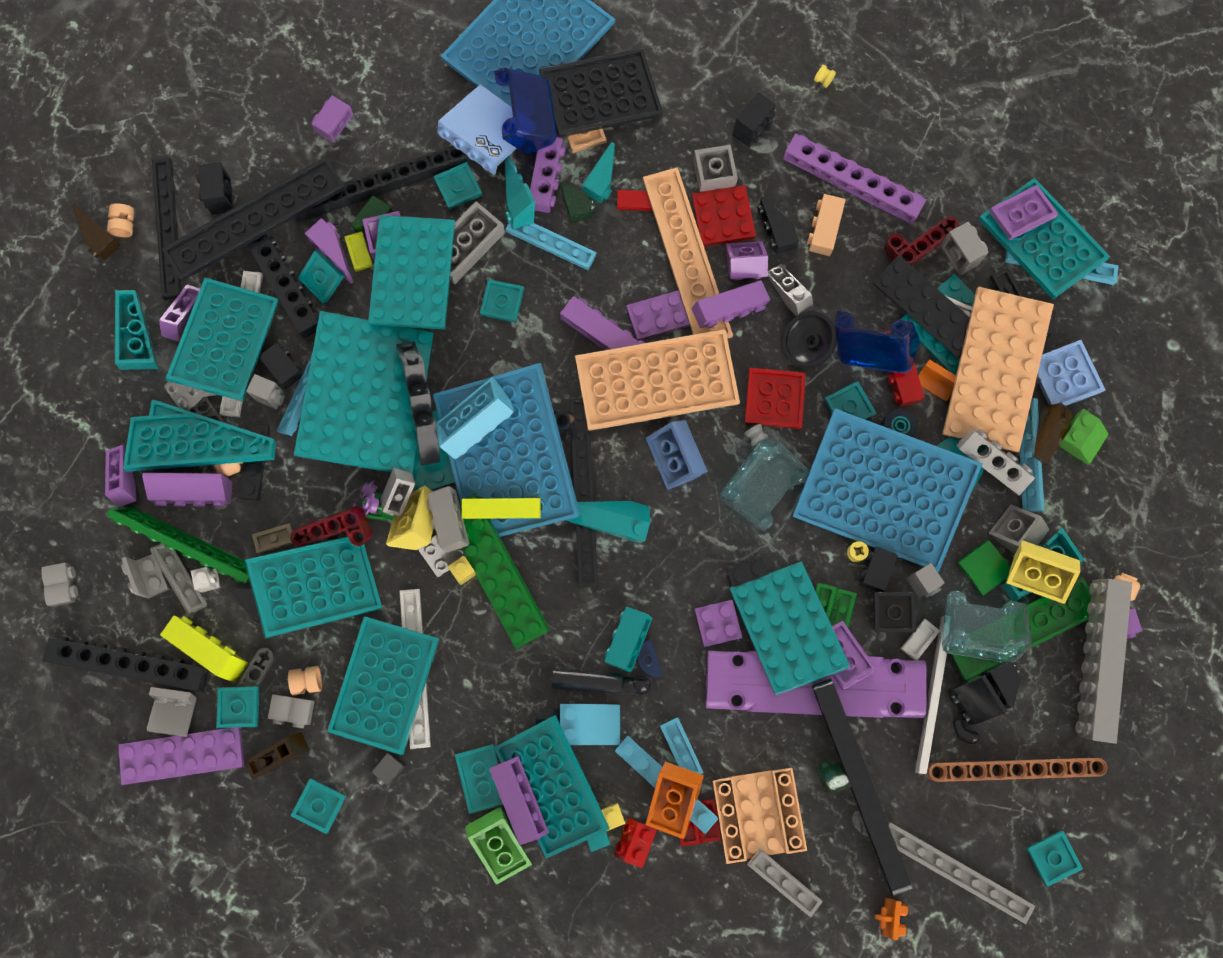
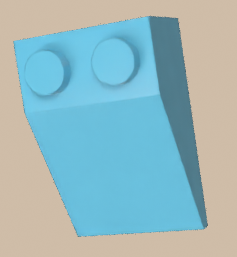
[560,704,620,745]

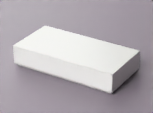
[900,619,940,660]

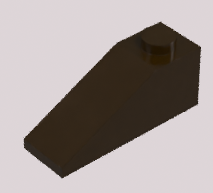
[72,204,120,261]
[1034,403,1072,465]
[244,732,309,780]

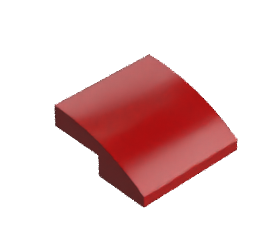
[680,799,722,846]

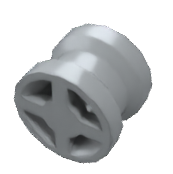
[744,424,768,447]

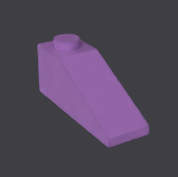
[159,285,200,342]
[105,445,136,507]

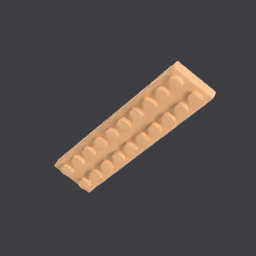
[643,167,733,339]

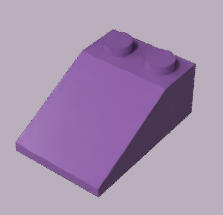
[305,218,353,284]

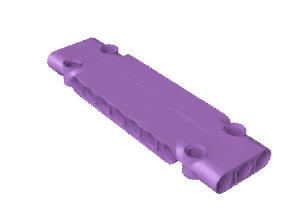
[706,651,926,719]

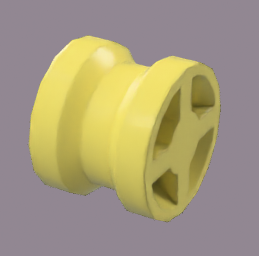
[814,64,836,88]
[847,541,869,562]

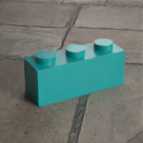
[604,606,653,673]

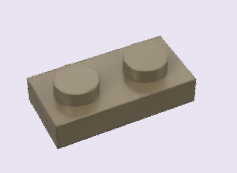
[252,523,293,554]

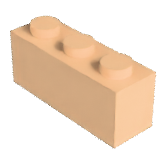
[807,194,846,256]

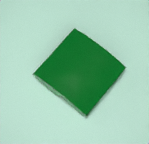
[957,540,1010,596]
[816,583,858,629]

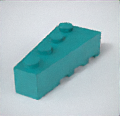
[115,290,159,370]
[1002,528,1085,602]

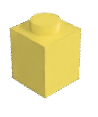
[448,556,476,585]
[601,803,625,831]

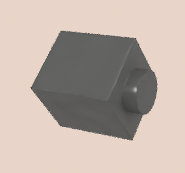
[372,753,405,785]

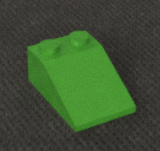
[466,807,532,885]

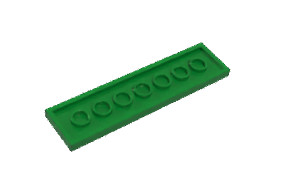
[459,493,550,649]
[107,505,250,584]
[948,577,1091,681]

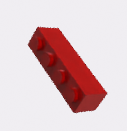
[877,327,925,408]

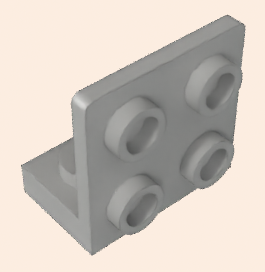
[164,381,216,412]
[418,529,466,577]
[121,554,170,599]
[147,687,197,737]

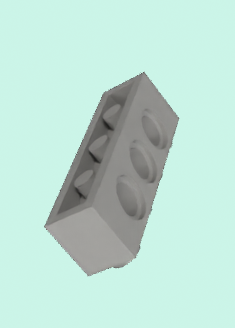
[957,427,1035,496]

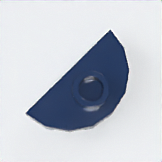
[637,639,663,677]

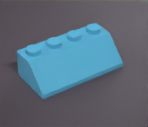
[436,377,514,460]

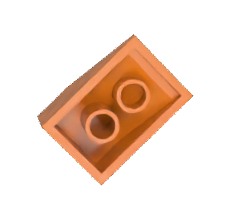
[646,762,704,839]

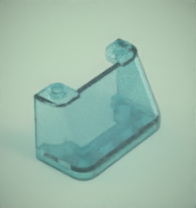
[719,440,810,531]
[942,591,1032,662]

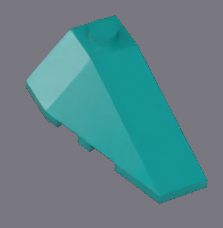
[505,156,535,229]
[567,501,650,543]

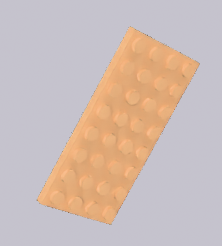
[942,287,1054,453]
[575,329,740,431]

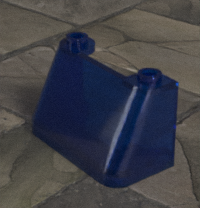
[494,67,557,154]
[835,311,920,373]

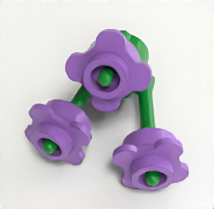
[350,481,394,521]

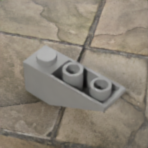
[768,264,814,316]

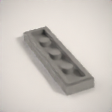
[150,543,207,615]
[747,848,823,918]

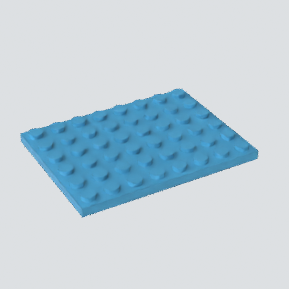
[441,0,615,118]
[433,363,580,537]
[792,408,983,572]

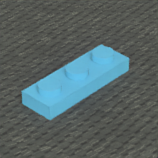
[660,718,704,774]

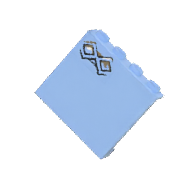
[437,85,537,175]

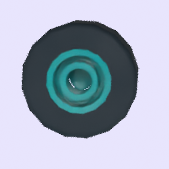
[881,409,917,437]

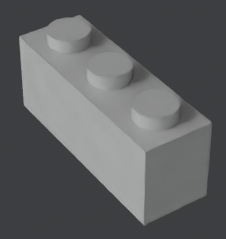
[427,486,470,552]

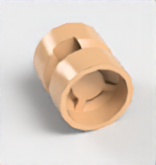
[107,204,134,237]
[288,666,322,695]

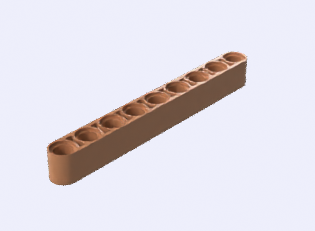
[925,758,1108,782]

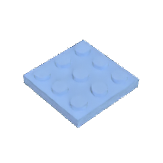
[1037,340,1105,406]

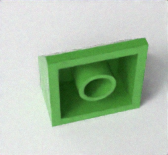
[1059,409,1109,465]

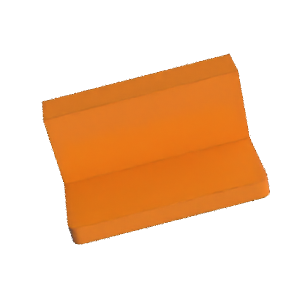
[918,359,956,402]

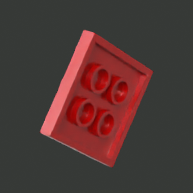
[691,185,756,247]
[744,368,806,429]

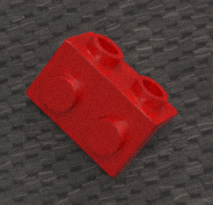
[614,818,657,868]

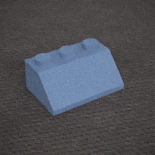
[646,420,708,490]

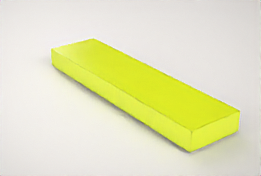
[462,498,541,519]

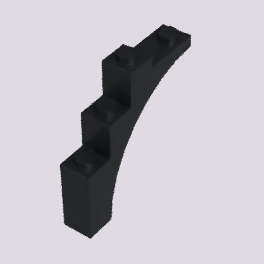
[396,341,440,466]

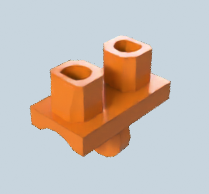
[874,898,908,940]

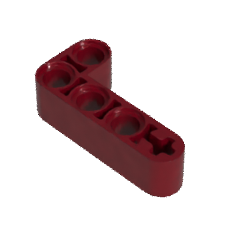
[884,216,959,266]
[290,506,372,547]

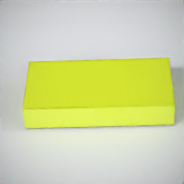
[345,231,373,272]

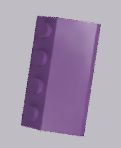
[142,473,232,507]

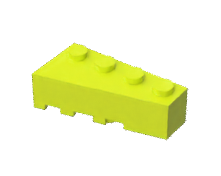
[160,615,249,683]

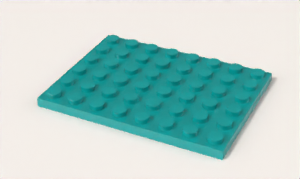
[294,311,433,473]

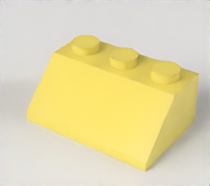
[386,486,434,550]
[1006,540,1080,604]

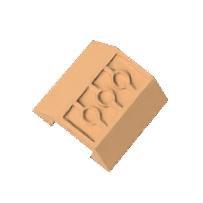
[712,768,807,864]

